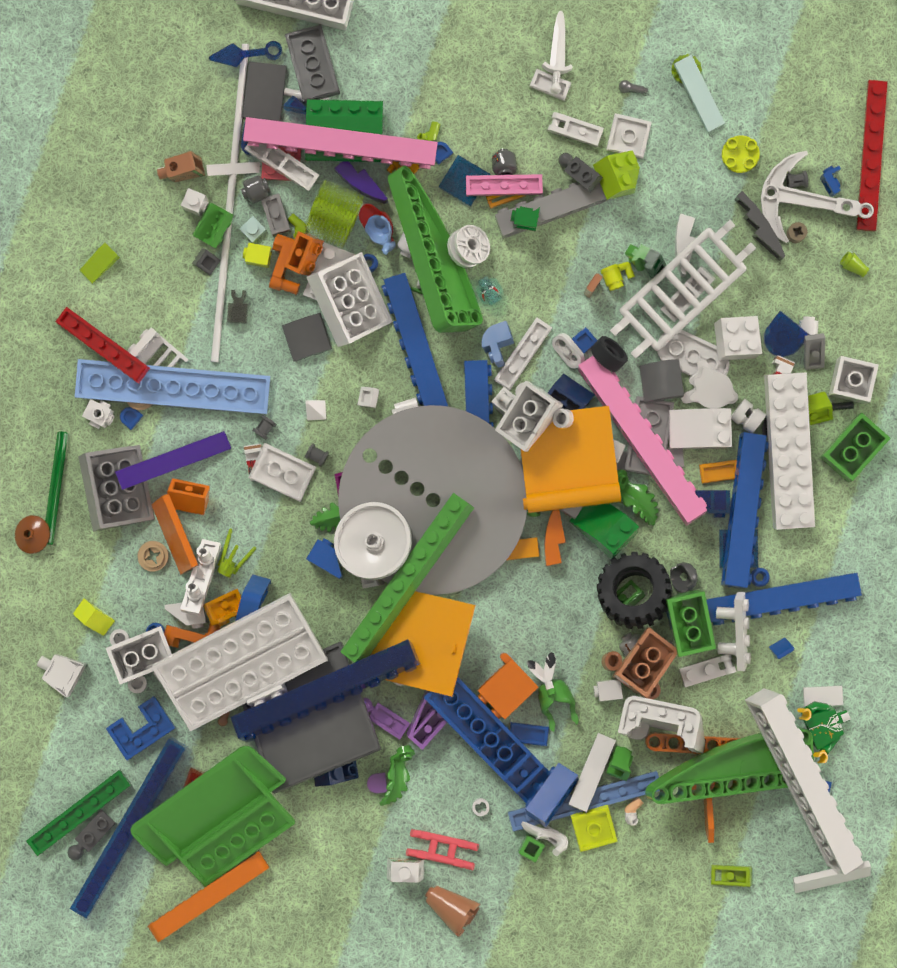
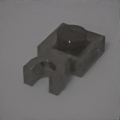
[227,290,248,324]

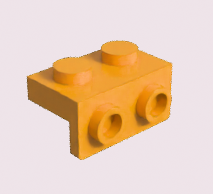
[203,588,241,627]

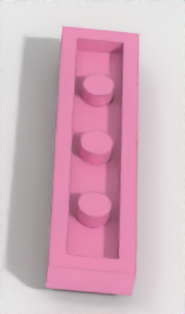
[466,174,543,196]

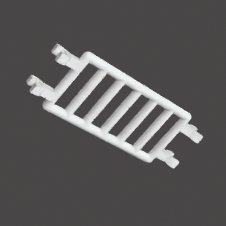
[610,220,756,358]

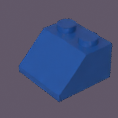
[306,538,343,580]

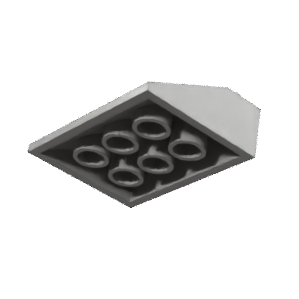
[78,445,154,532]

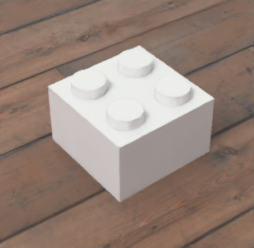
[714,316,762,361]
[828,356,879,404]

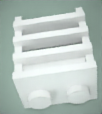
[127,328,189,367]

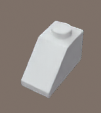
[164,602,208,629]

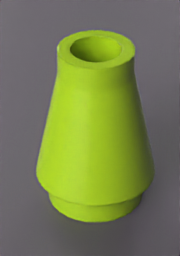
[840,251,869,277]

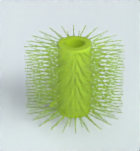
[304,180,364,248]

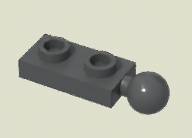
[558,153,603,192]
[67,810,116,860]

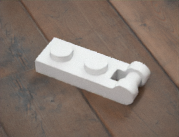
[547,112,604,147]
[679,654,737,687]

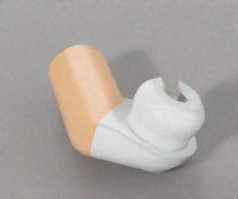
[624,797,644,826]

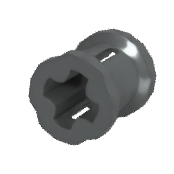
[786,171,808,188]
[252,415,277,440]
[304,443,330,467]

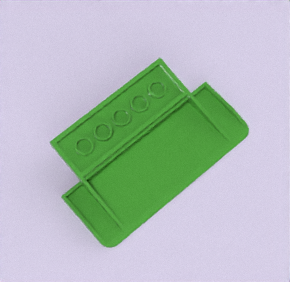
[131,746,295,887]

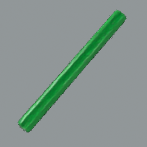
[45,431,68,545]

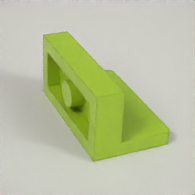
[808,391,833,426]

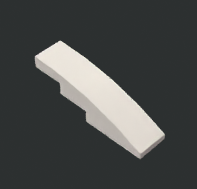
[244,144,319,191]

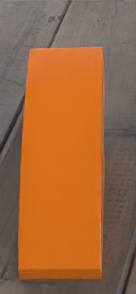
[544,510,566,566]

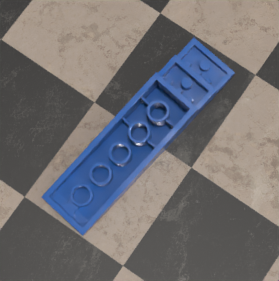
[423,677,549,803]

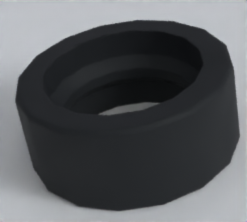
[591,336,628,372]

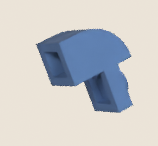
[482,321,515,368]

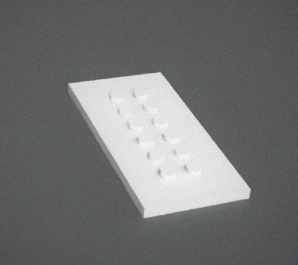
[152,593,328,731]

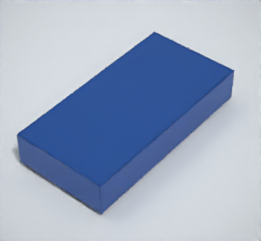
[510,722,549,746]

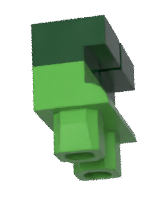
[625,244,666,278]

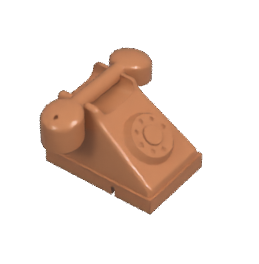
[602,627,677,699]

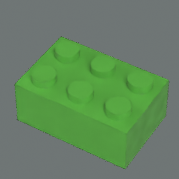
[820,413,891,483]

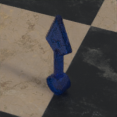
[209,41,282,67]

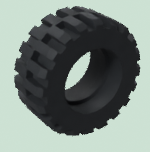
[597,552,672,629]

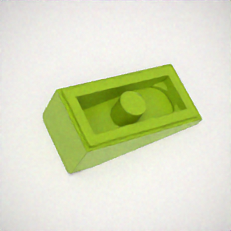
[80,243,120,284]
[711,865,752,887]

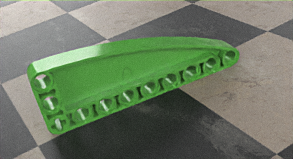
[388,166,483,333]
[645,726,814,804]

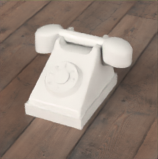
[495,381,574,452]
[106,626,172,693]

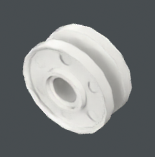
[447,225,490,268]

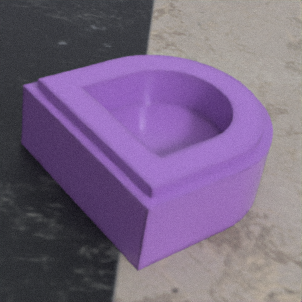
[367,772,387,793]

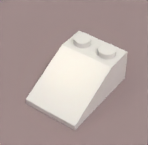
[669,408,732,449]

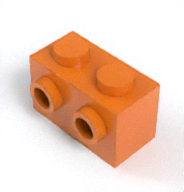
[284,231,324,276]
[167,478,210,515]

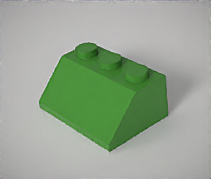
[666,590,716,657]

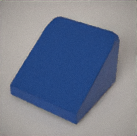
[769,638,795,659]

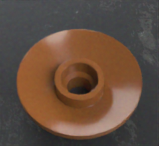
[15,515,50,554]

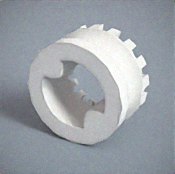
[472,798,490,816]

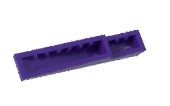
[115,431,231,490]

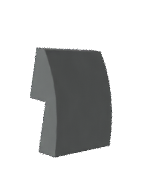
[282,313,332,362]
[639,359,684,403]

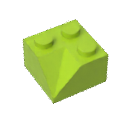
[593,150,640,200]

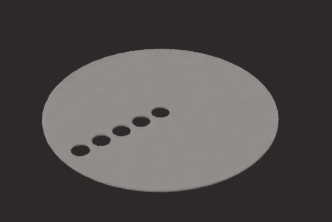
[338,405,527,595]

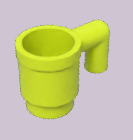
[600,262,635,291]

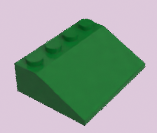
[305,99,384,162]

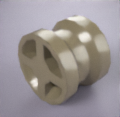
[786,222,808,243]

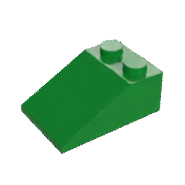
[569,503,639,559]

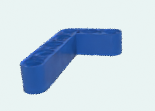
[235,574,271,621]

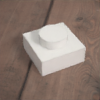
[357,387,379,408]

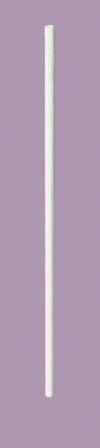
[211,44,249,363]

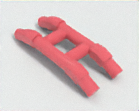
[406,829,479,871]

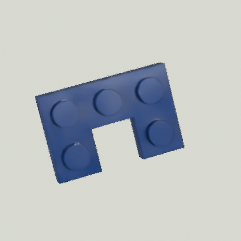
[106,696,176,760]

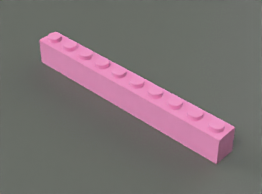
[243,117,438,169]
[578,356,707,526]

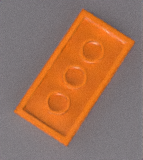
[151,494,198,575]

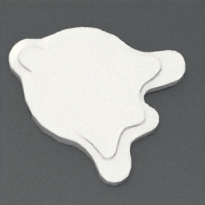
[681,359,738,408]

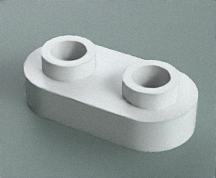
[552,333,585,368]

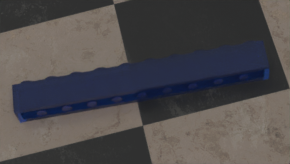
[230,639,420,742]
[70,737,188,919]

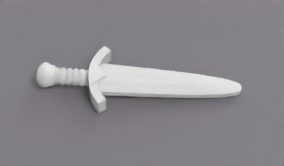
[542,11,573,94]

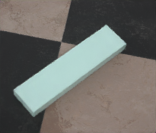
[674,55,725,132]

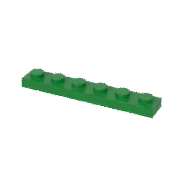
[26,769,132,856]

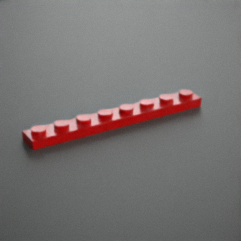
[856,80,888,232]

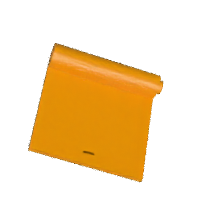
[521,406,621,513]
[364,591,476,697]

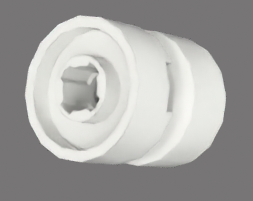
[731,399,766,433]

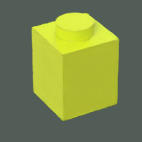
[243,243,272,268]

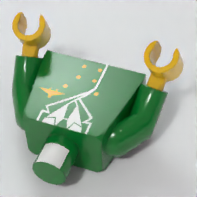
[797,701,851,763]

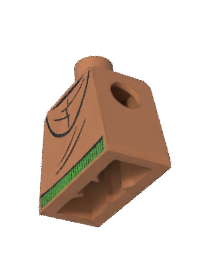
[157,151,205,182]

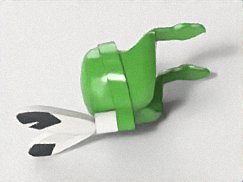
[527,652,579,732]

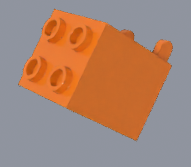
[477,653,539,719]

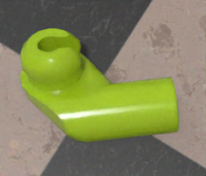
[417,121,440,141]
[288,213,307,239]

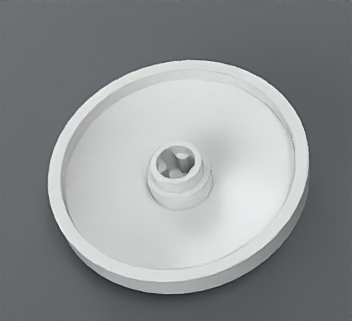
[334,502,412,580]

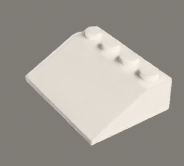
[306,252,393,347]

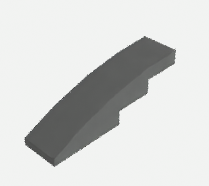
[734,191,785,261]

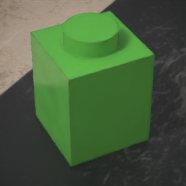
[518,834,545,863]

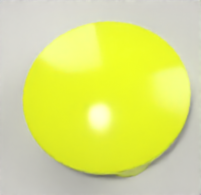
[722,135,760,173]

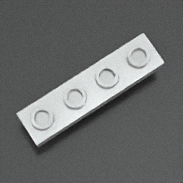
[180,539,221,616]
[716,592,751,671]

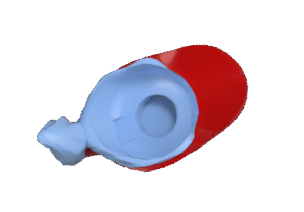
[359,204,396,255]

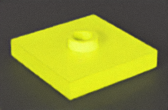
[570,805,618,852]

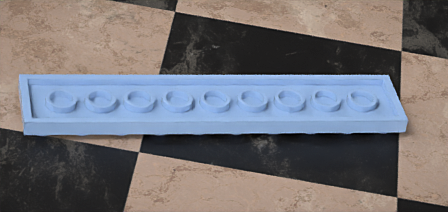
[75,359,270,414]

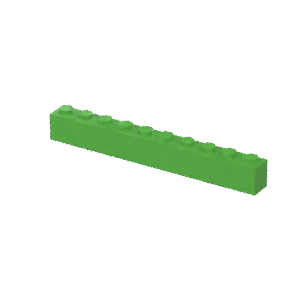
[340,493,475,666]

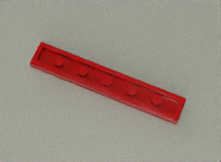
[55,307,150,383]

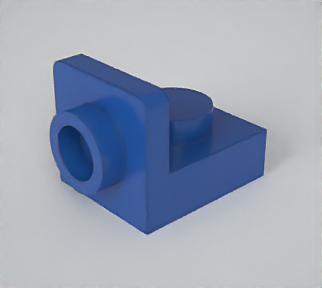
[820,166,841,197]

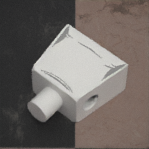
[37,654,87,697]

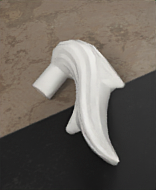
[521,822,568,856]

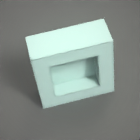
[240,216,266,243]

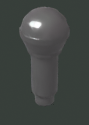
[619,80,648,94]

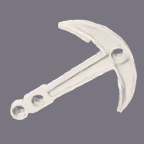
[761,151,874,243]

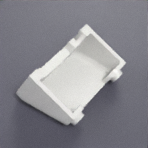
[618,696,705,754]

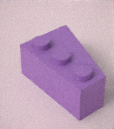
[406,690,447,750]

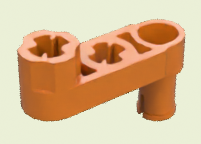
[269,234,300,295]
[164,623,221,648]

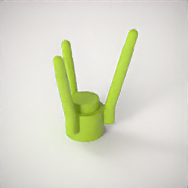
[217,528,256,578]

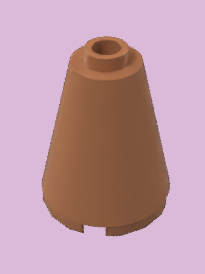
[425,886,481,937]

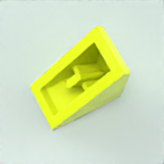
[73,598,115,636]

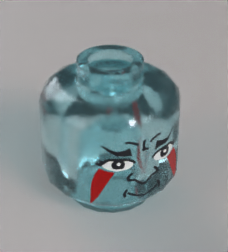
[476,276,504,306]

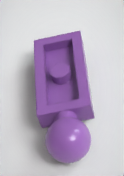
[363,698,410,740]

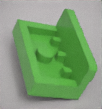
[193,202,233,248]

